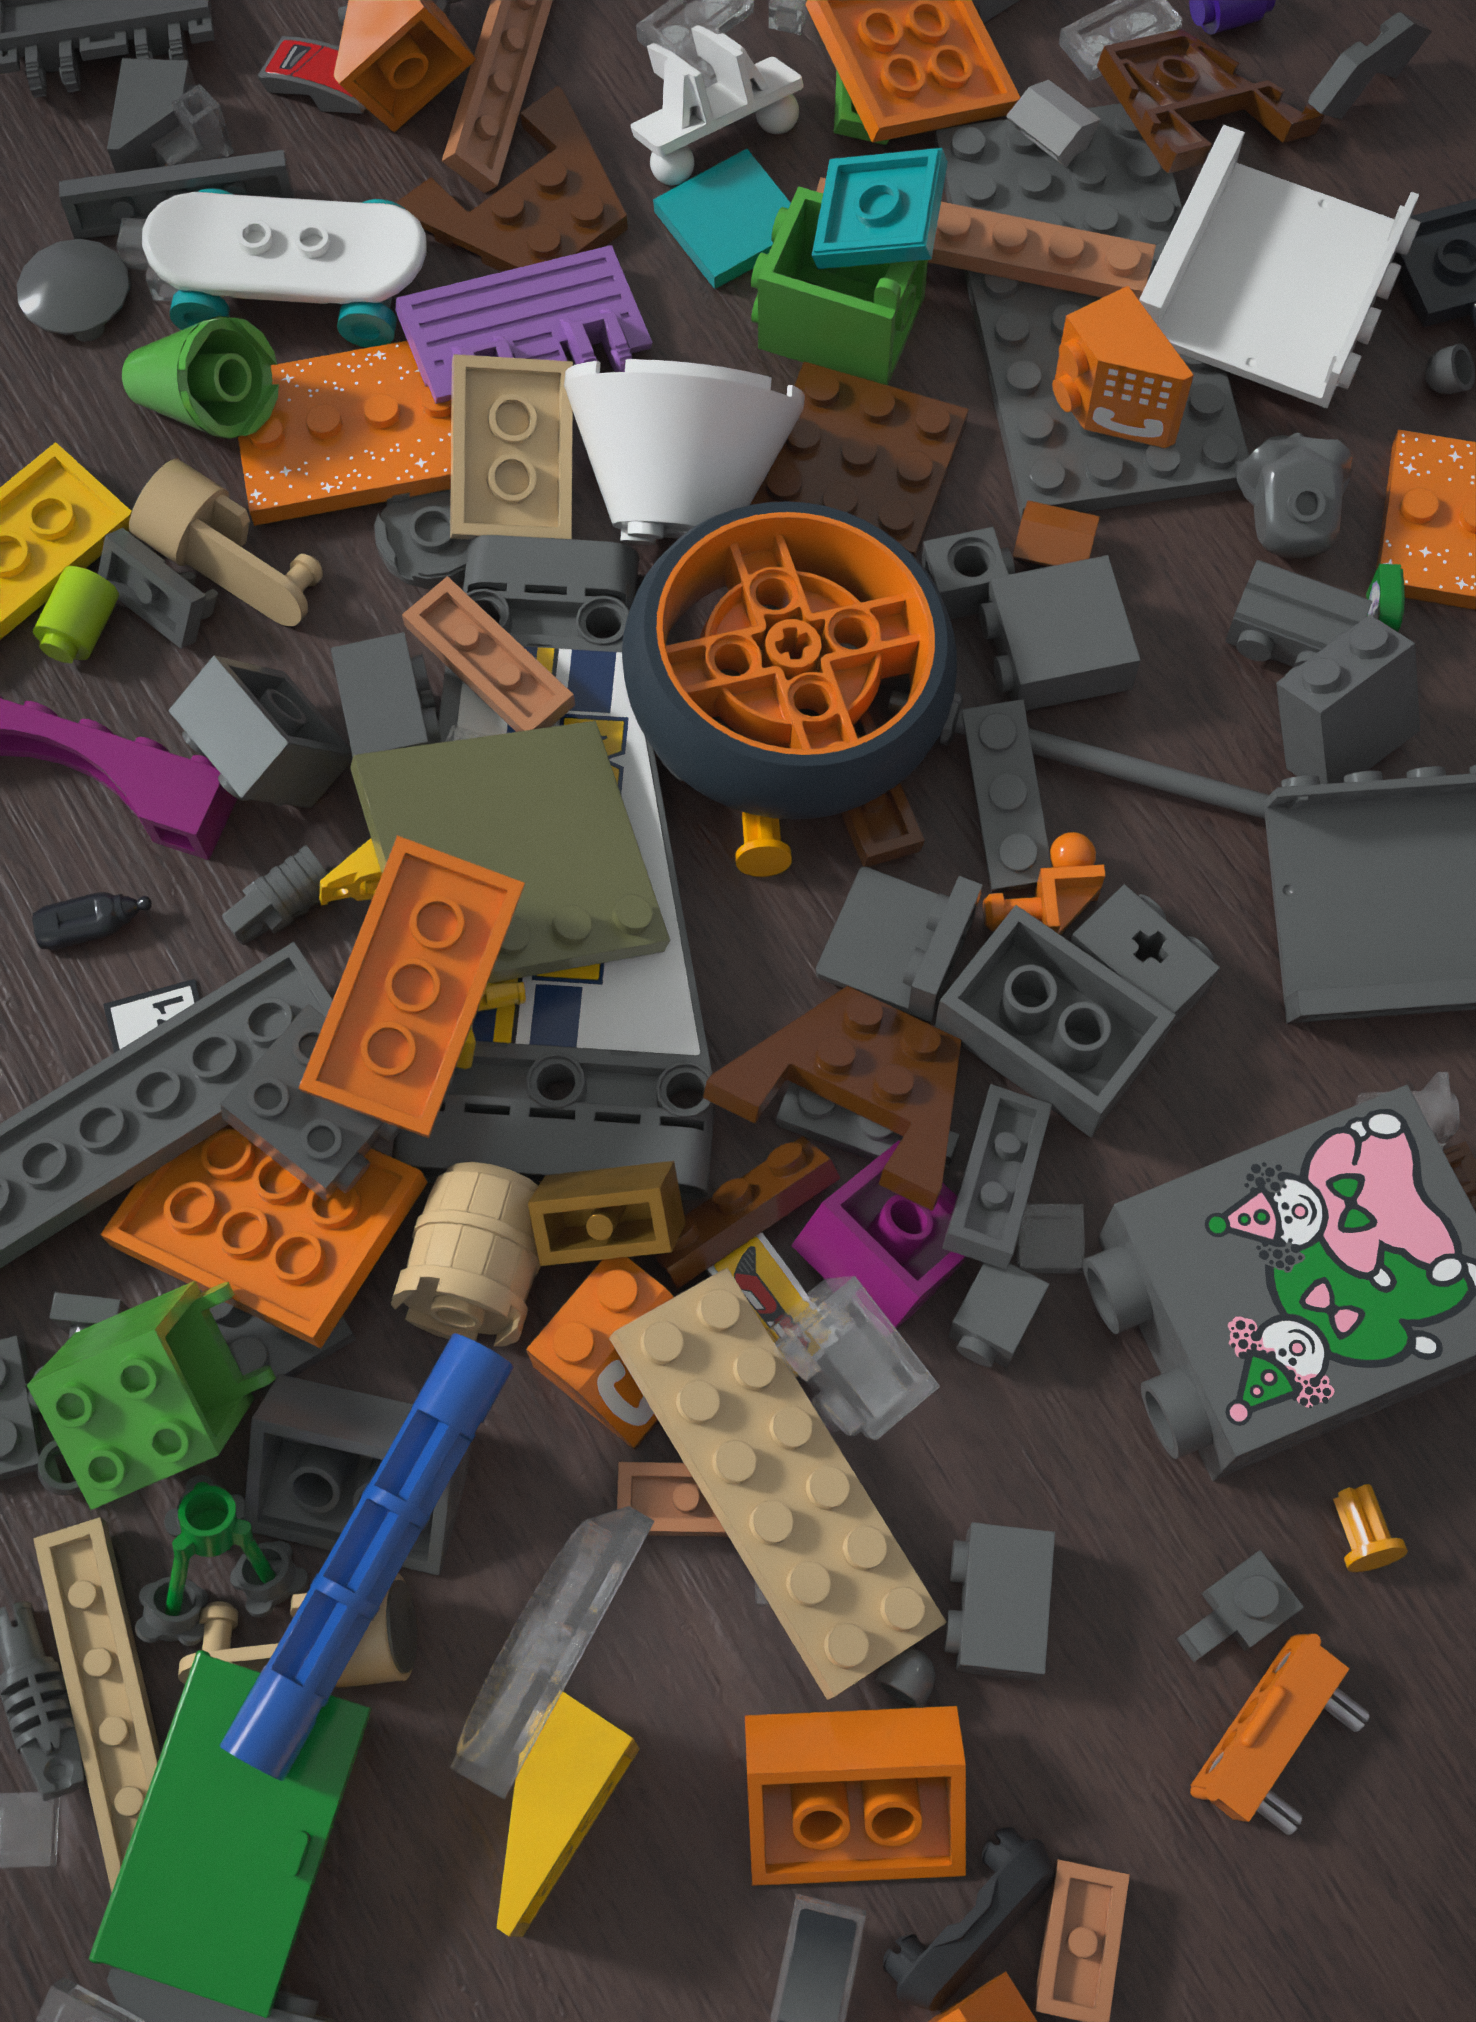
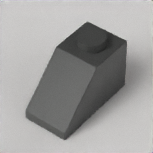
[107,58,206,173]

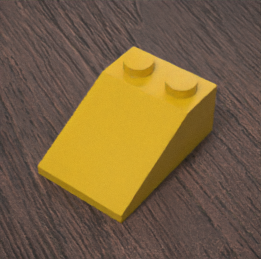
[497,1690,640,1937]

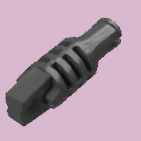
[0,1601,85,1801]

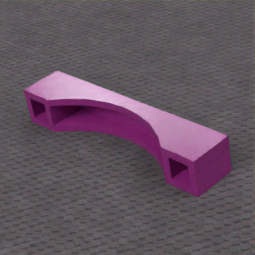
[0,695,237,860]

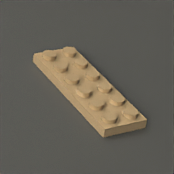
[609,1268,947,1700]

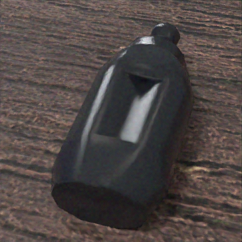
[32,892,152,950]

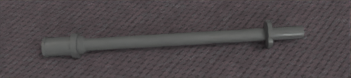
[887,690,1269,819]

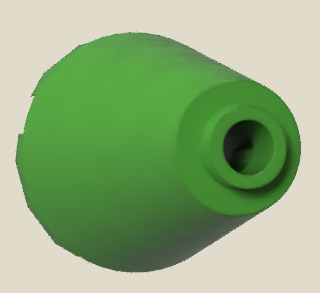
[122,316,279,438]

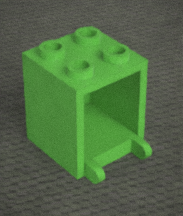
[751,186,928,385]
[27,1281,276,1510]

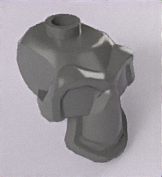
[1236,433,1353,559]

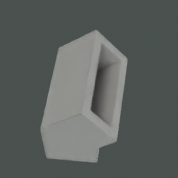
[1006,80,1101,168]

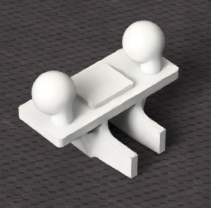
[631,25,804,186]

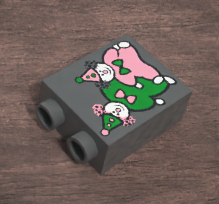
[1083,1085,1476,1481]

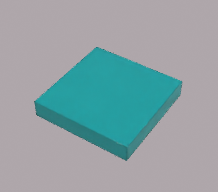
[812,148,948,269]
[653,149,791,289]

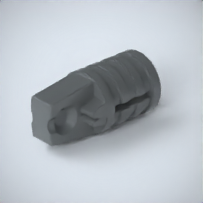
[222,845,328,945]

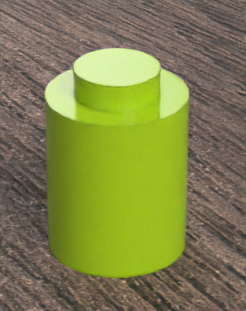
[33,566,119,663]

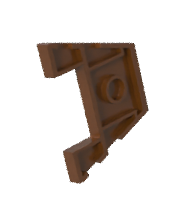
[1097,29,1325,174]
[396,85,628,272]
[703,986,961,1211]

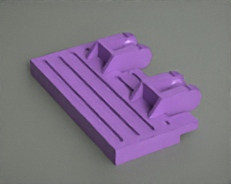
[395,245,653,404]

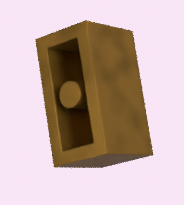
[528,1161,686,1266]

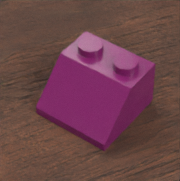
[791,1140,969,1339]

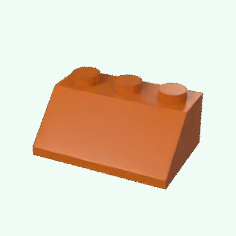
[745,1706,966,1886]

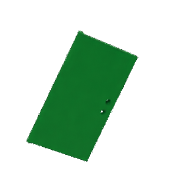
[89,1650,372,2018]

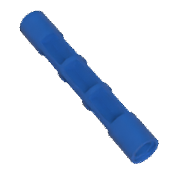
[219,1333,514,1781]

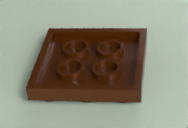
[750,361,969,559]

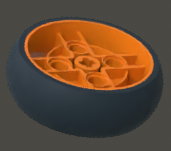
[622,502,957,820]

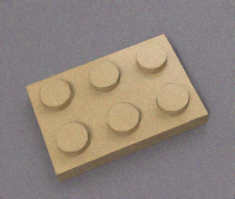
[450,354,573,539]

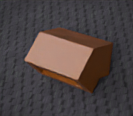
[1013,500,1100,567]

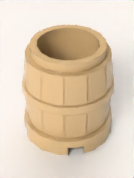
[391,1162,541,1346]

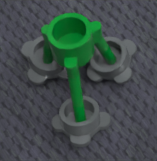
[135,1475,309,1646]

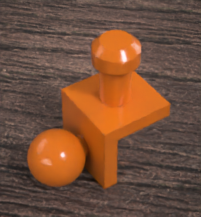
[983,832,1105,935]

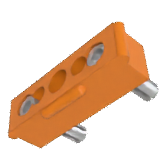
[1190,1634,1369,1835]

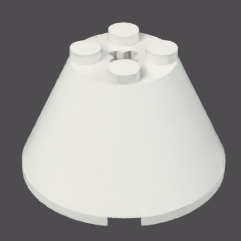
[564,359,805,545]

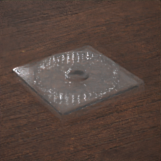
[450,1506,655,1799]

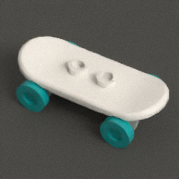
[142,189,427,348]

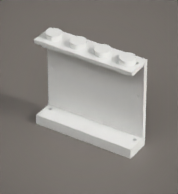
[1139,125,1421,408]

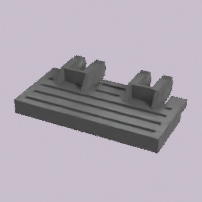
[0,0,215,98]

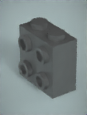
[979,555,1141,711]
[1276,615,1420,784]
[220,1003,402,1201]

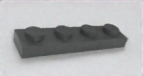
[59,150,295,239]

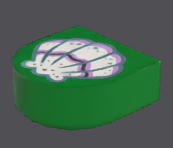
[1366,564,1405,632]

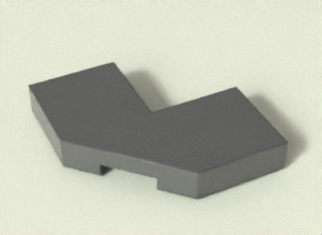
[1307,12,1432,120]

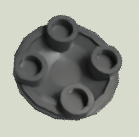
[17,239,132,342]

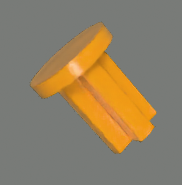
[735,812,792,877]
[1333,1484,1408,1572]

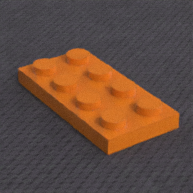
[298,835,525,1138]

